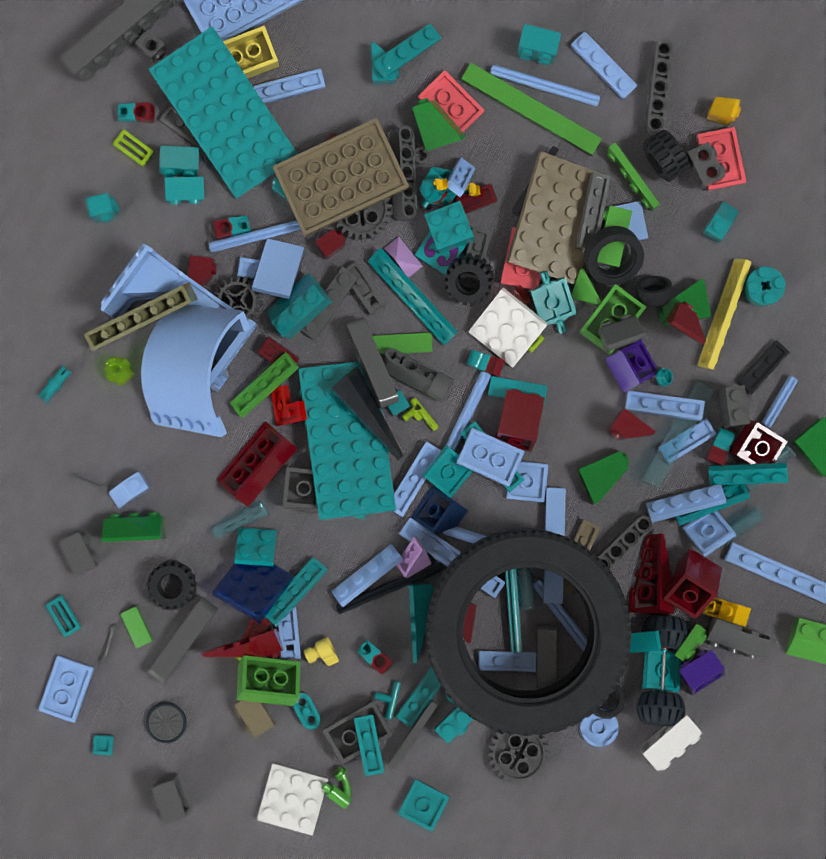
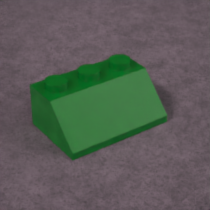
[101,512,165,542]

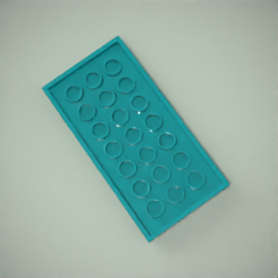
[148,26,298,199]
[298,362,396,521]

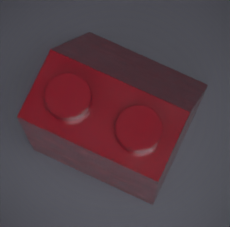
[496,389,545,452]
[663,548,722,619]

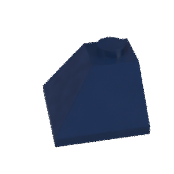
[411,486,468,535]

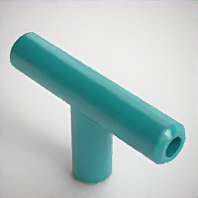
[374,681,401,720]

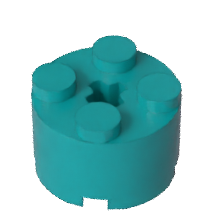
[743,266,786,307]

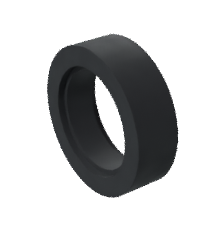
[584,226,644,285]

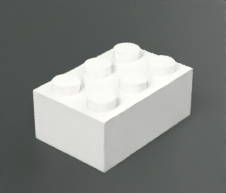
[638,714,702,771]

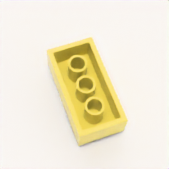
[223,26,280,78]

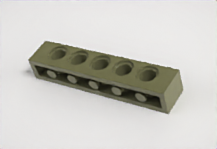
[84,282,198,351]

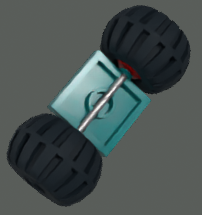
[636,615,690,726]

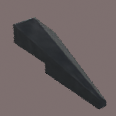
[331,367,404,461]

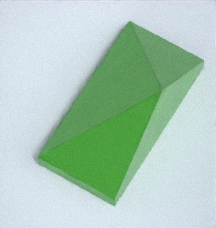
[571,269,601,306]

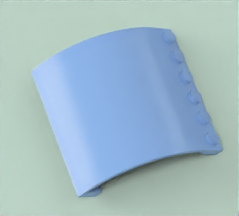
[141,305,251,437]

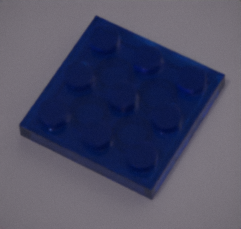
[212,563,294,624]

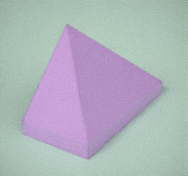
[384,237,423,278]
[397,536,431,578]

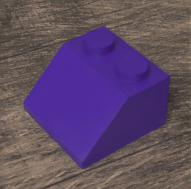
[605,340,658,392]
[679,650,725,696]

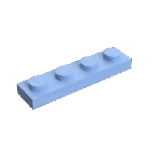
[571,31,637,100]
[625,391,705,421]
[394,441,441,517]
[646,485,726,523]
[331,544,404,607]

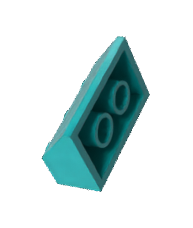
[267,273,333,339]

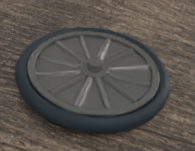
[146,702,187,743]

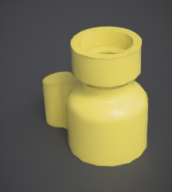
[303,637,340,666]

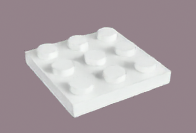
[469,288,548,368]
[257,763,329,836]

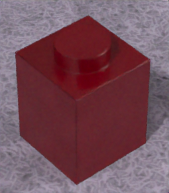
[315,228,346,260]

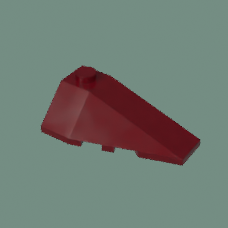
[629,533,674,615]
[201,628,284,659]

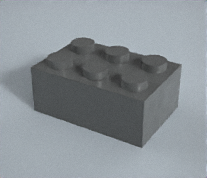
[323,699,393,764]

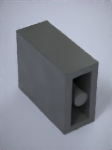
[717,385,750,428]

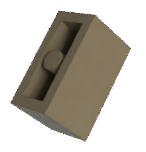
[234,701,276,738]

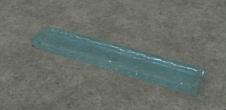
[642,381,715,489]

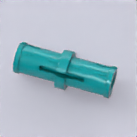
[38,365,72,403]

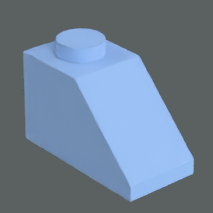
[109,472,151,509]

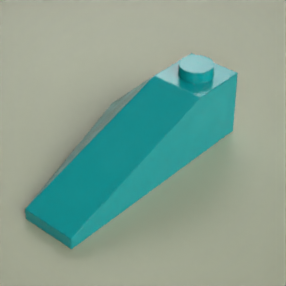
[409,583,435,663]

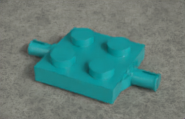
[529,270,577,334]

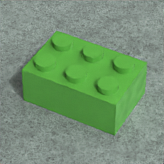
[579,284,646,355]
[236,655,300,706]

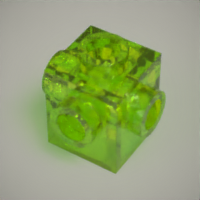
[103,356,136,387]

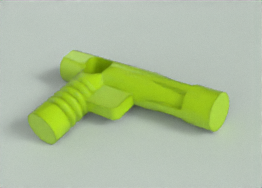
[401,397,439,432]

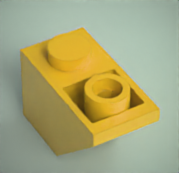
[706,97,742,126]
[702,597,751,627]

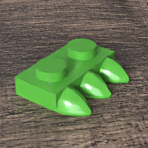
[675,624,708,663]

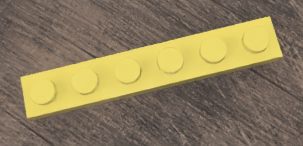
[697,259,751,370]

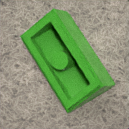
[121,606,154,649]

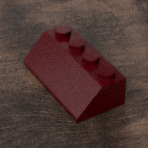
[216,421,298,507]

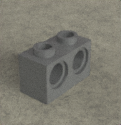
[686,142,726,189]

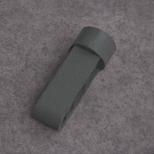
[382,349,453,402]

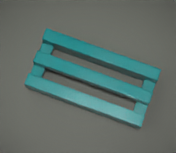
[45,595,82,638]

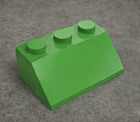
[785,617,826,664]

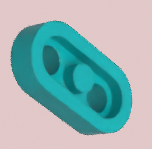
[293,692,321,730]

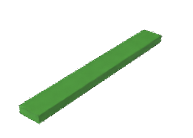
[461,63,602,156]

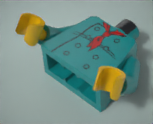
[420,167,480,210]

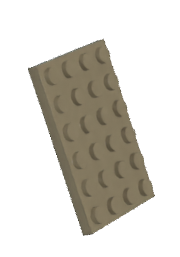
[272,118,409,237]
[507,151,599,285]

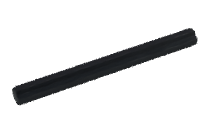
[336,561,443,614]

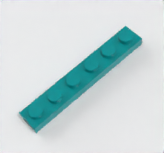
[367,248,458,345]

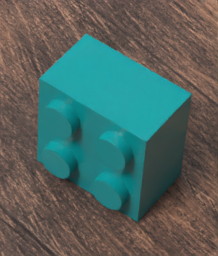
[516,24,562,66]
[425,201,475,254]

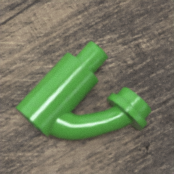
[321,767,352,809]

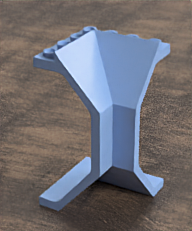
[100,243,257,393]

